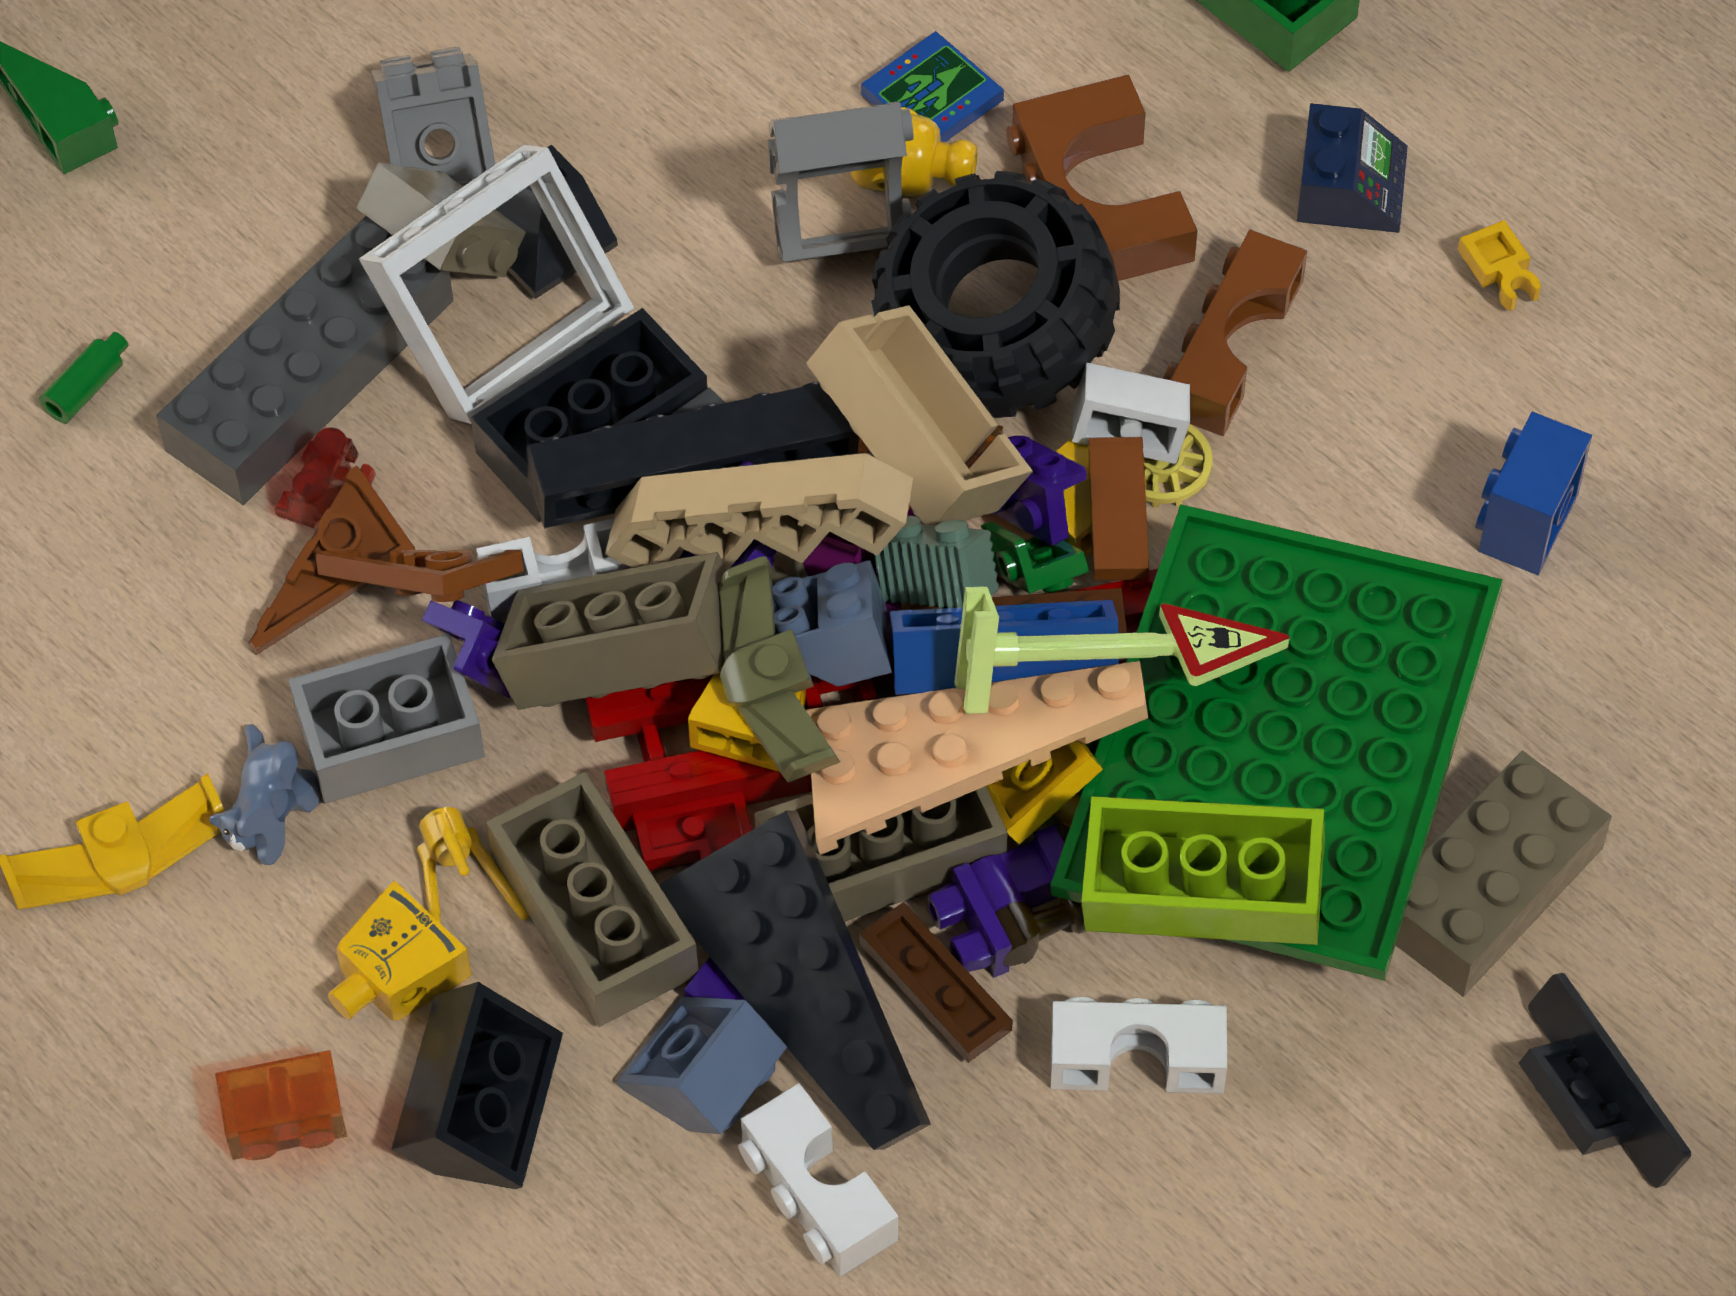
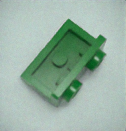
[981,521,1089,594]

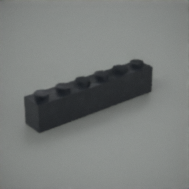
[527,382,859,529]

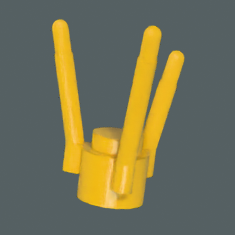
[417,807,529,923]

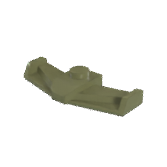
[718,556,840,782]

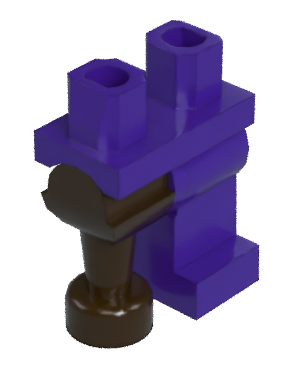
[927,825,1086,978]

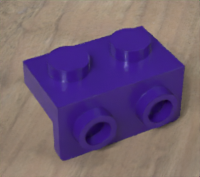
[979,435,1087,546]
[422,600,511,698]

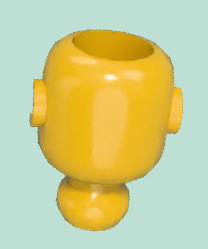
[850,107,978,197]

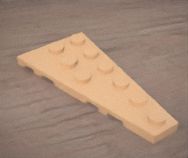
[806,661,1148,855]

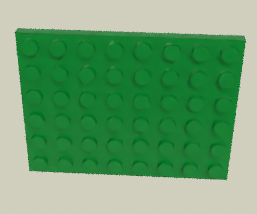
[1050,504,1503,981]

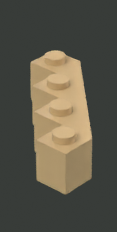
[605,453,914,570]

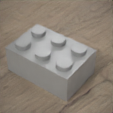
[288,633,485,804]

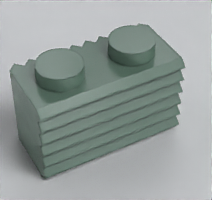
[874,516,999,608]

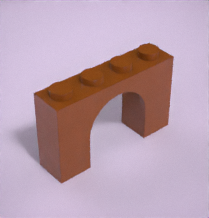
[1006,74,1198,281]

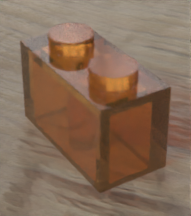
[215,1050,348,1161]

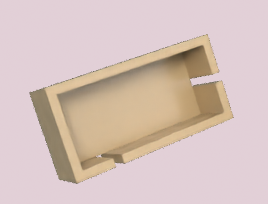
[806,306,1033,525]

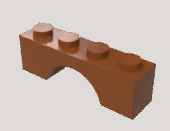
[1163,229,1307,437]

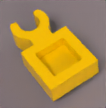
[1458,220,1541,311]

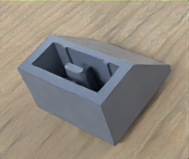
[772,560,892,687]

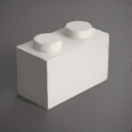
[1072,363,1190,464]

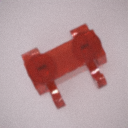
[275,427,376,528]

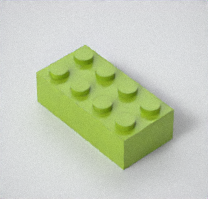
[1082,797,1325,945]

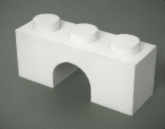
[476,518,631,624]
[1050,997,1227,1094]
[738,1083,898,1277]

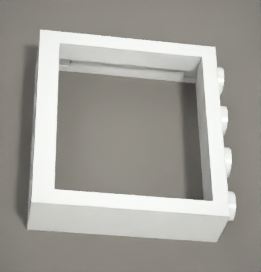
[359,145,634,424]

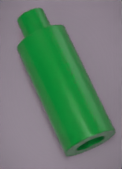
[39,332,129,424]

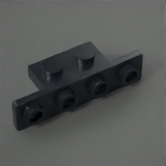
[1518,972,1691,1188]

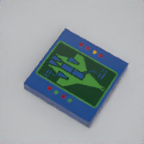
[861,31,1004,142]

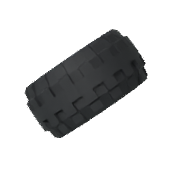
[871,171,1120,418]

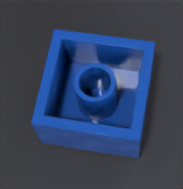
[1475,411,1592,576]

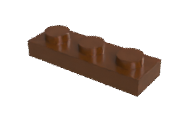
[859,902,1013,1063]

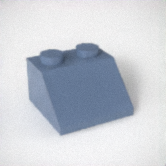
[615,996,787,1135]

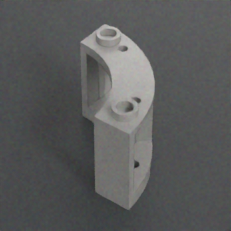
[768,102,914,262]

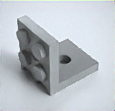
[371,47,495,186]

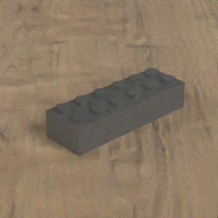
[156,216,454,506]

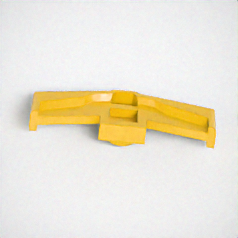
[0,773,225,910]

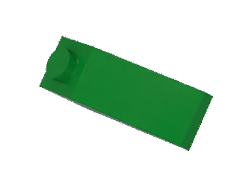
[0,41,119,174]

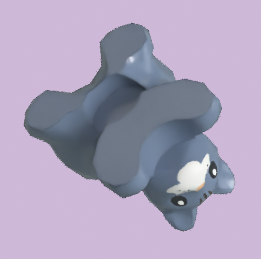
[209,724,320,865]

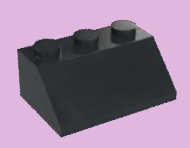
[391,982,563,1189]

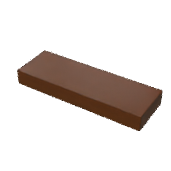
[1088,437,1149,580]

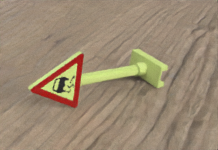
[954,587,1290,714]

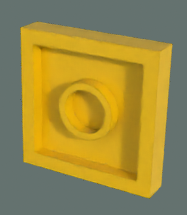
[986,741,1103,844]

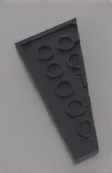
[659,810,931,1150]

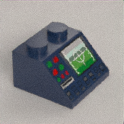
[1297,103,1408,233]

